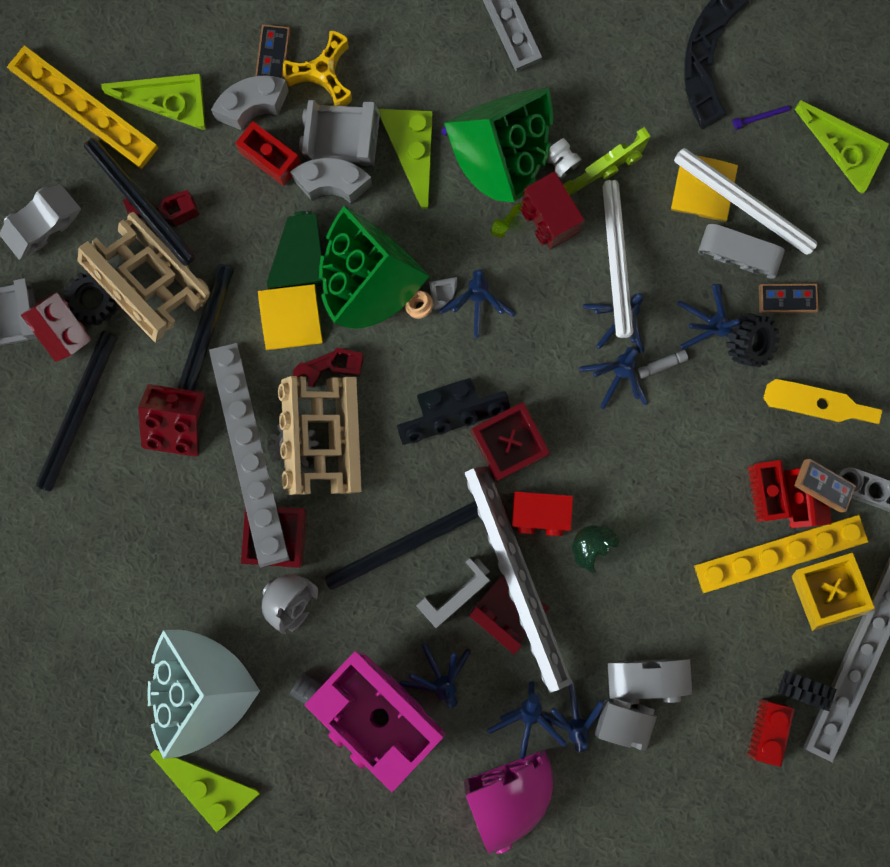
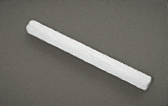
[674,148,817,255]
[602,180,633,338]

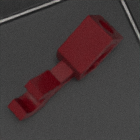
[123,189,200,227]
[292,347,364,388]

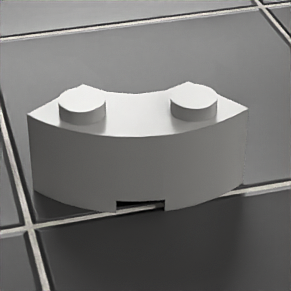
[211,76,289,130]
[290,158,372,203]
[0,183,81,260]
[608,659,692,704]
[595,698,657,751]

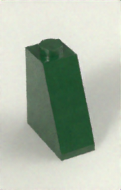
[267,211,323,290]

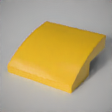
[671,155,738,222]
[258,284,323,350]

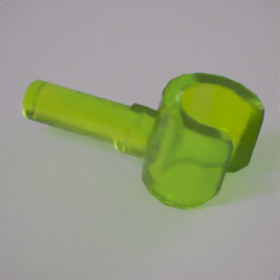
[490,203,521,238]

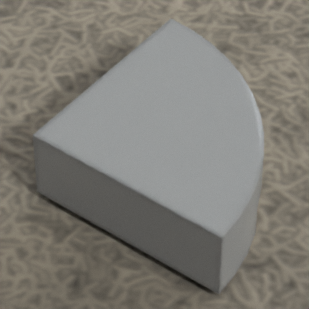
[429,277,457,310]

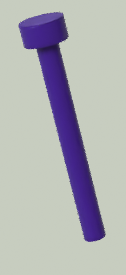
[732,105,790,130]

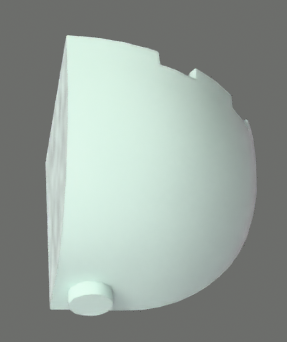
[148,630,260,759]

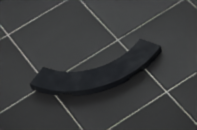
[684,0,750,130]

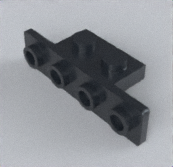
[397,378,510,445]

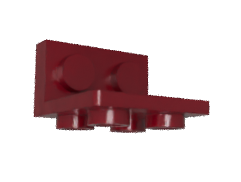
[138,384,205,457]
[468,574,549,654]

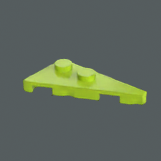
[101,74,206,130]
[795,100,889,194]
[379,109,432,209]
[563,127,651,195]
[150,749,260,832]

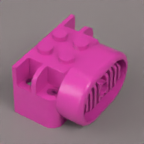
[304,651,446,792]

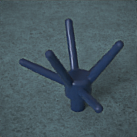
[439,270,515,338]
[678,284,740,350]
[583,293,644,354]
[579,347,648,409]
[399,643,471,708]
[487,681,567,759]
[541,681,613,752]

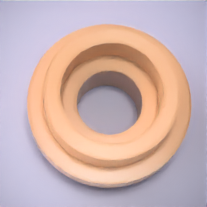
[405,291,434,319]

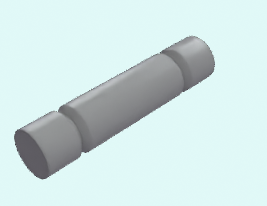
[637,350,688,379]

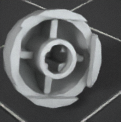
[262,574,318,634]

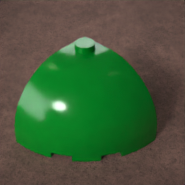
[444,88,553,202]
[319,206,429,329]

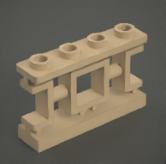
[77,212,210,343]
[278,376,361,495]

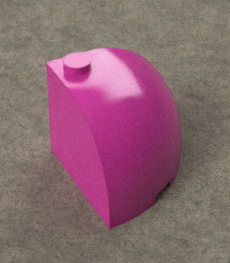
[464,750,553,854]

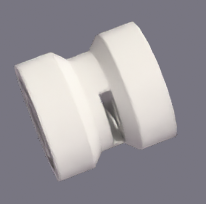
[546,138,582,178]

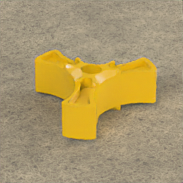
[283,31,352,106]

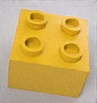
[792,553,875,631]

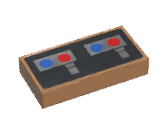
[255,24,290,79]
[759,284,818,314]
[794,459,856,512]

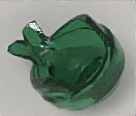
[572,525,620,573]

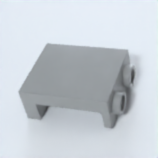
[299,100,380,166]
[0,278,38,346]
[416,558,490,628]

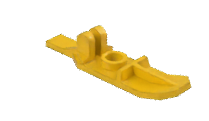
[764,379,882,424]

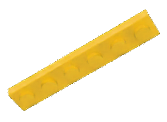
[7,45,159,170]
[694,515,868,593]

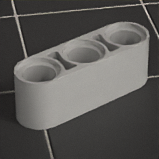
[698,224,785,279]
[834,467,890,512]

